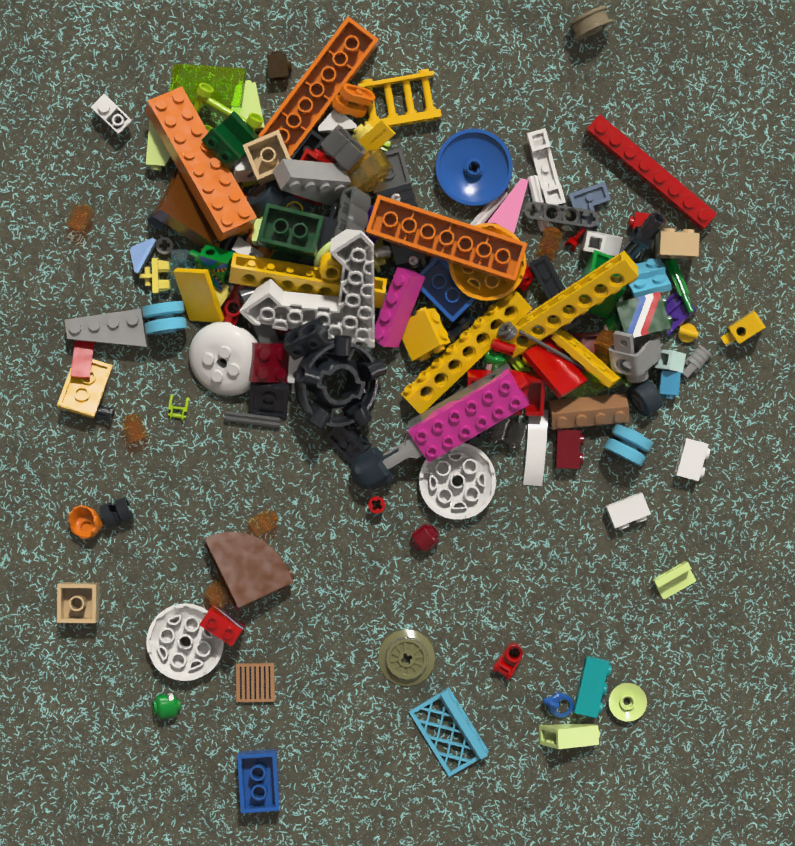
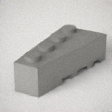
[272,159,351,206]
[65,309,149,348]

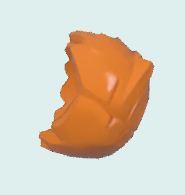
[68,505,103,539]

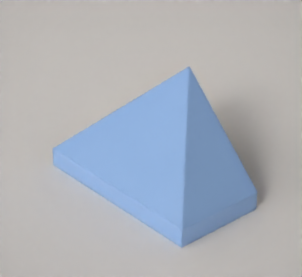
[130,238,157,274]

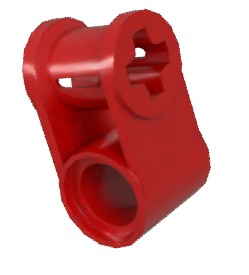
[491,643,523,681]

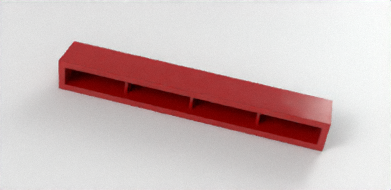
[585,114,717,230]

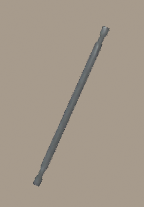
[519,330,586,371]

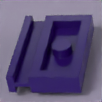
[663,291,697,336]

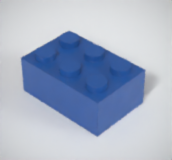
[419,258,476,323]
[237,749,281,813]

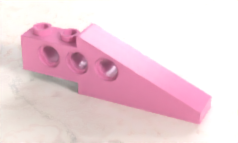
[487,178,529,233]

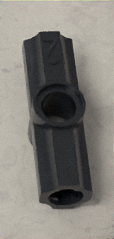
[619,212,666,262]

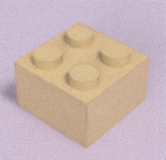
[243,130,291,186]
[655,228,700,260]
[57,582,100,623]

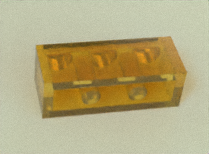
[341,149,393,195]

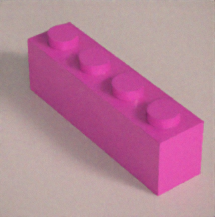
[375,267,425,348]

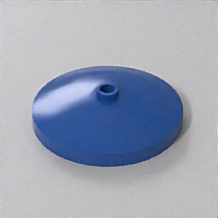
[436,129,513,206]

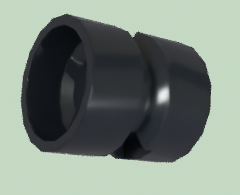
[100,497,134,529]

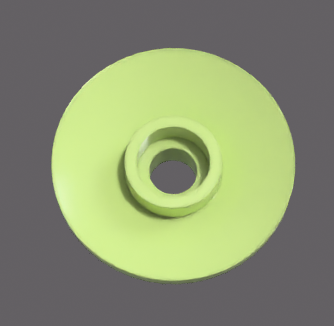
[608,683,647,722]

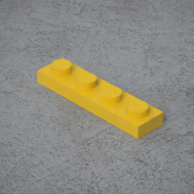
[551,328,621,388]

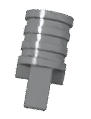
[681,344,712,378]

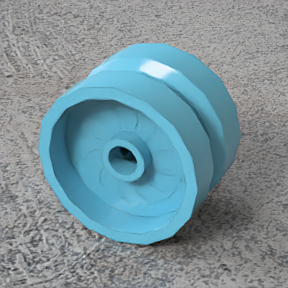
[142,301,187,335]
[604,423,654,467]

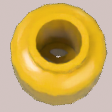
[319,252,342,281]

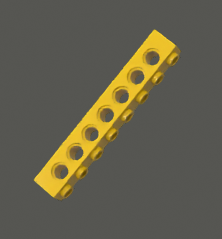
[500,251,638,358]
[228,253,387,308]
[401,290,533,414]

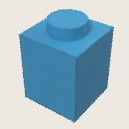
[658,371,681,399]

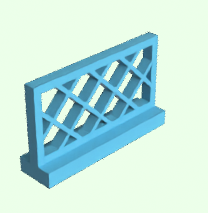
[409,687,489,777]

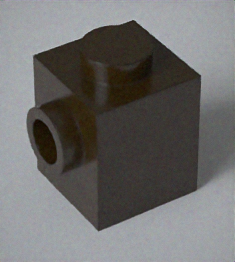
[267,51,292,81]

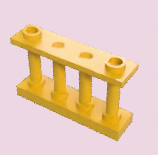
[358,69,442,128]

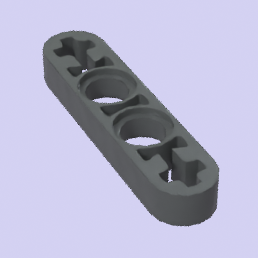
[524,202,599,227]

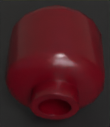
[411,524,440,552]

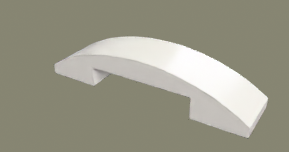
[527,128,566,205]
[523,410,548,486]

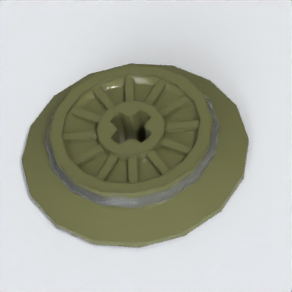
[378,629,435,687]

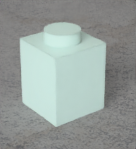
[654,349,686,373]

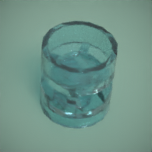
[169,250,195,278]

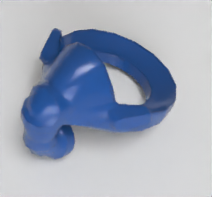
[543,692,574,718]

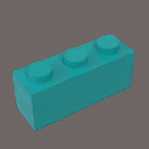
[573,655,612,718]

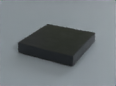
[249,382,289,419]

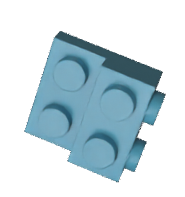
[627,258,672,298]

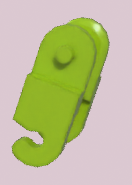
[168,395,190,422]

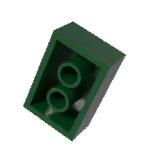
[257,203,325,259]

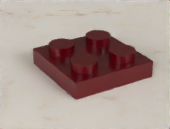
[249,342,289,383]

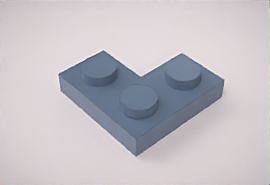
[568,182,611,230]

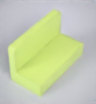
[652,561,696,599]

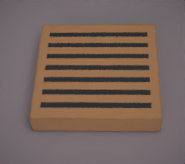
[236,663,275,702]

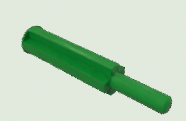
[665,258,694,313]

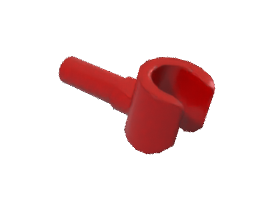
[564,227,586,252]

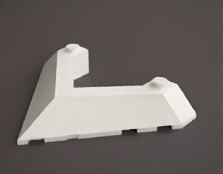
[240,229,375,348]

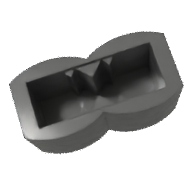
[321,124,366,171]

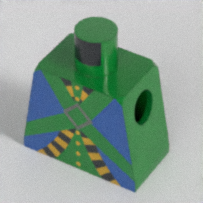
[187,245,234,290]

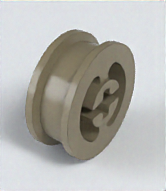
[568,6,614,41]

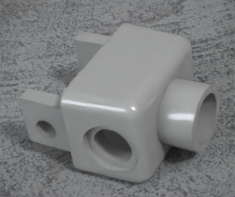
[608,331,661,383]

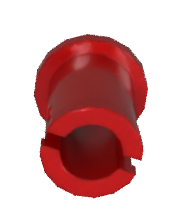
[490,338,516,357]

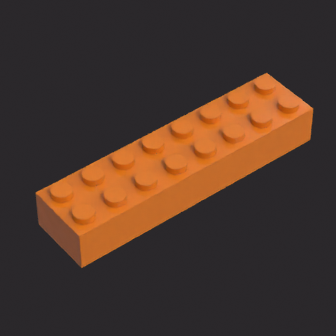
[258,16,379,157]
[145,87,257,242]
[366,195,528,283]

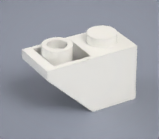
[91,94,132,134]
[581,229,623,256]

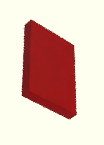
[522,337,587,399]

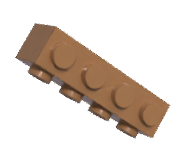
[549,393,629,430]

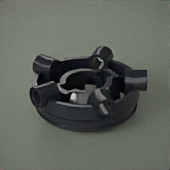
[294,335,387,430]

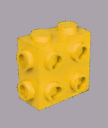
[402,307,451,362]

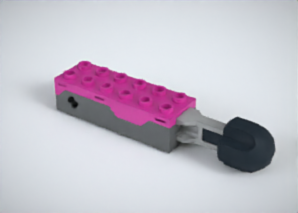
[350,363,530,490]

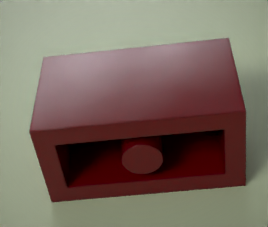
[555,430,584,469]

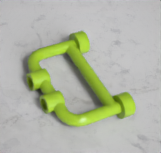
[193,83,264,132]

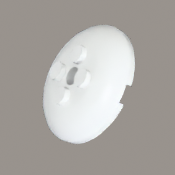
[189,322,258,396]
[419,443,496,519]
[146,603,224,681]

